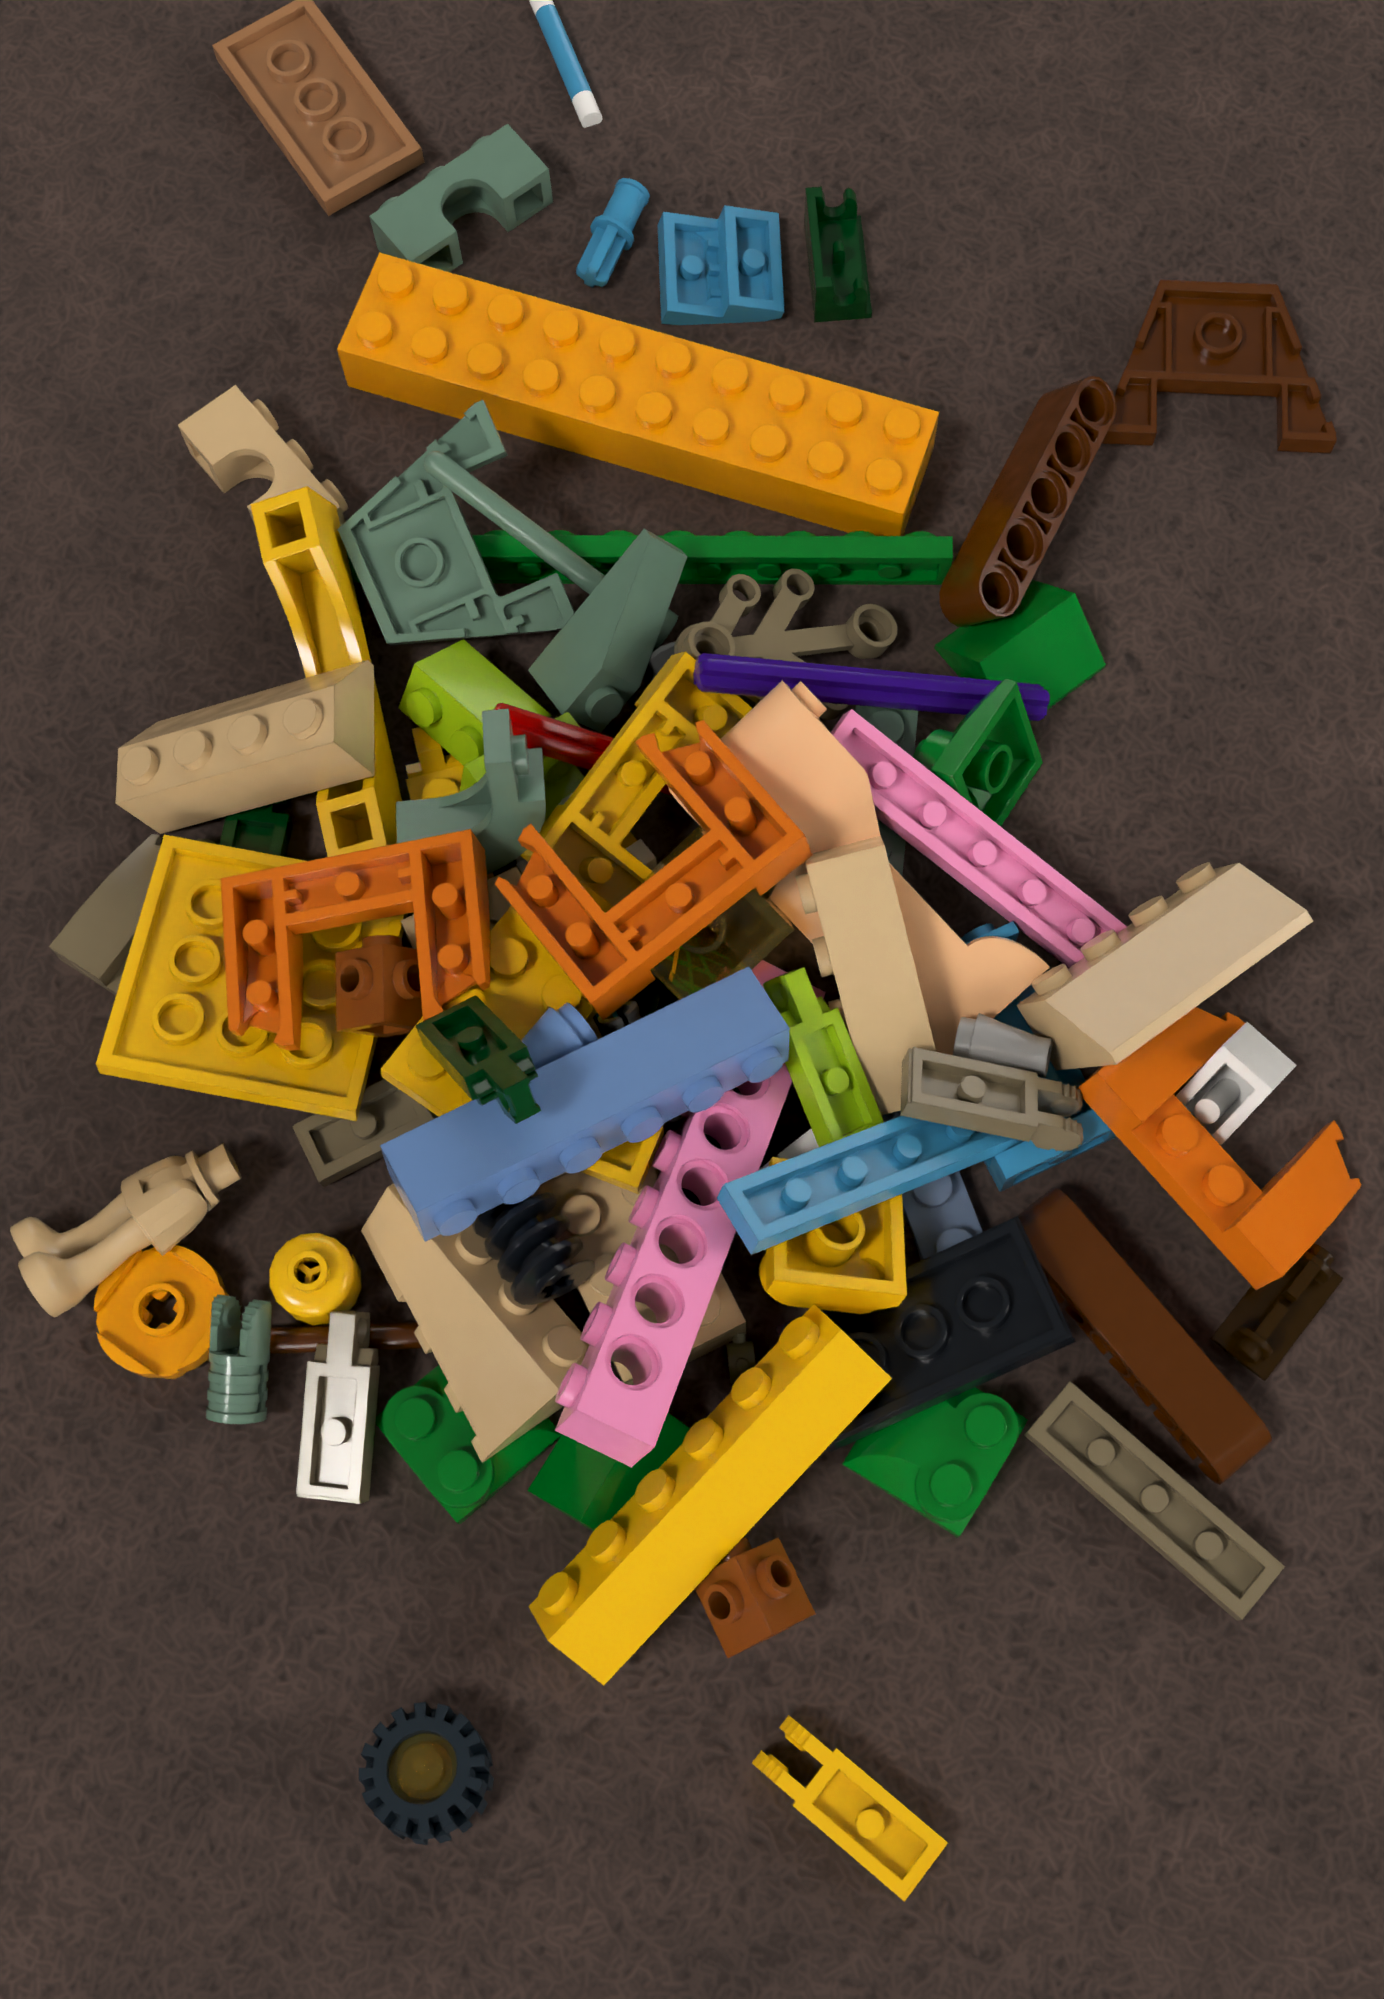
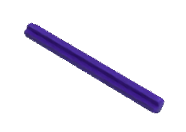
[693,653,1050,721]

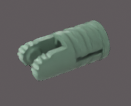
[206,1294,272,1424]

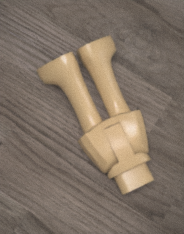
[10,1143,242,1317]

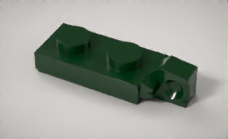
[416,995,541,1124]

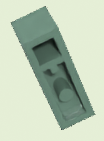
[528,528,687,733]

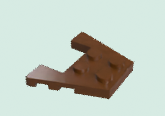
[1102,279,1337,453]

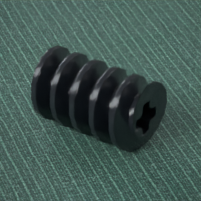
[472,1183,595,1305]

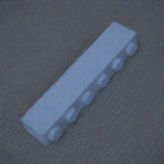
[380,966,790,1242]

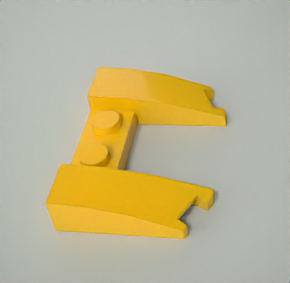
[520,651,752,927]

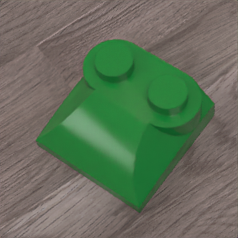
[913,679,1043,826]
[376,1365,562,1525]
[842,1387,1028,1538]

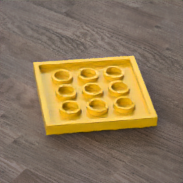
[96,834,408,1121]

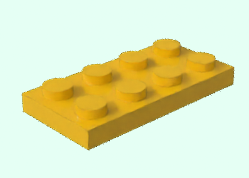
[381,906,596,1117]

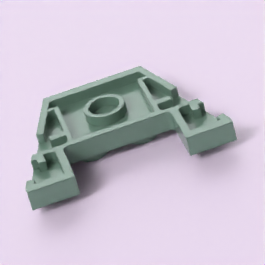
[337,400,575,645]

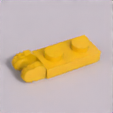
[752,1715,948,1902]

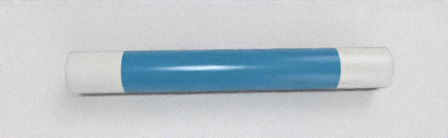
[529,0,602,128]

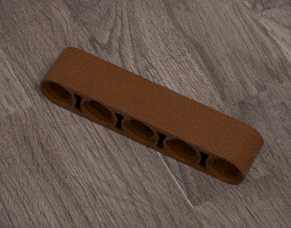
[939,376,1116,627]
[1018,1187,1272,1485]

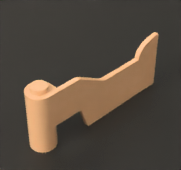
[669,680,1050,1055]

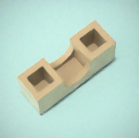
[178,385,348,525]

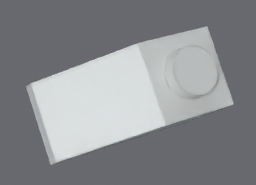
[1176,1022,1297,1145]

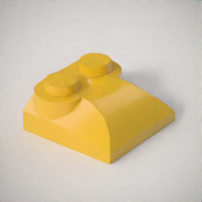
[759,1157,907,1314]

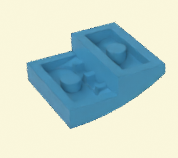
[657,205,784,325]

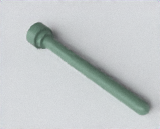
[424,451,678,653]

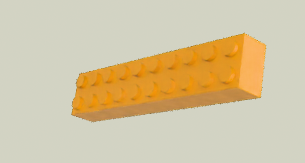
[337,252,939,536]

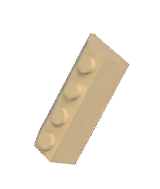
[116,660,375,834]
[1016,862,1313,1071]

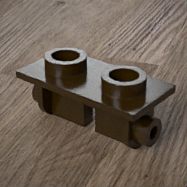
[1210,1244,1344,1381]

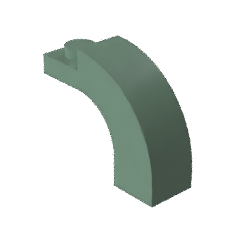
[396,709,546,874]

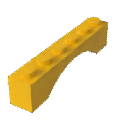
[250,486,402,857]

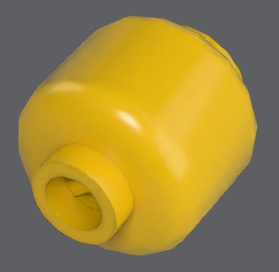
[269,1233,362,1325]

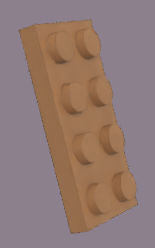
[212,0,425,216]

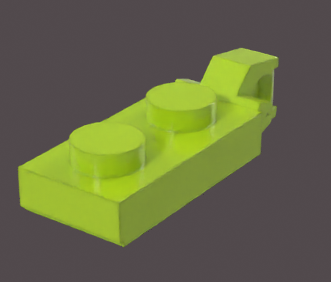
[763,967,884,1147]

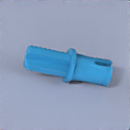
[576,178,650,288]

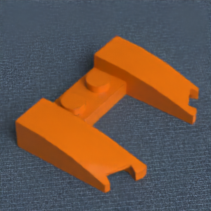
[495,720,812,1020]
[221,829,491,1051]
[1077,1007,1361,1290]

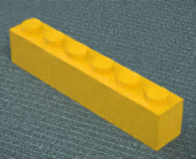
[528,1304,892,1686]

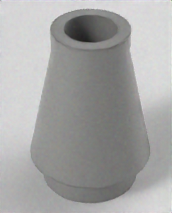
[953,1013,1052,1078]

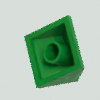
[934,579,1106,722]
[527,1413,690,1532]

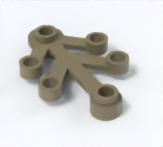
[674,568,897,720]

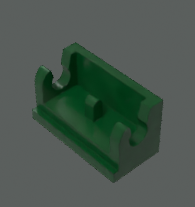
[804,186,872,323]

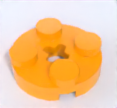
[93,1245,229,1379]

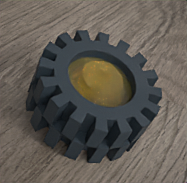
[359,1702,494,1845]

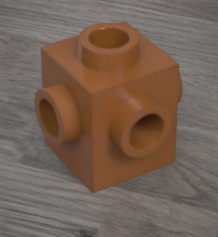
[335,935,423,1037]
[695,1537,816,1658]

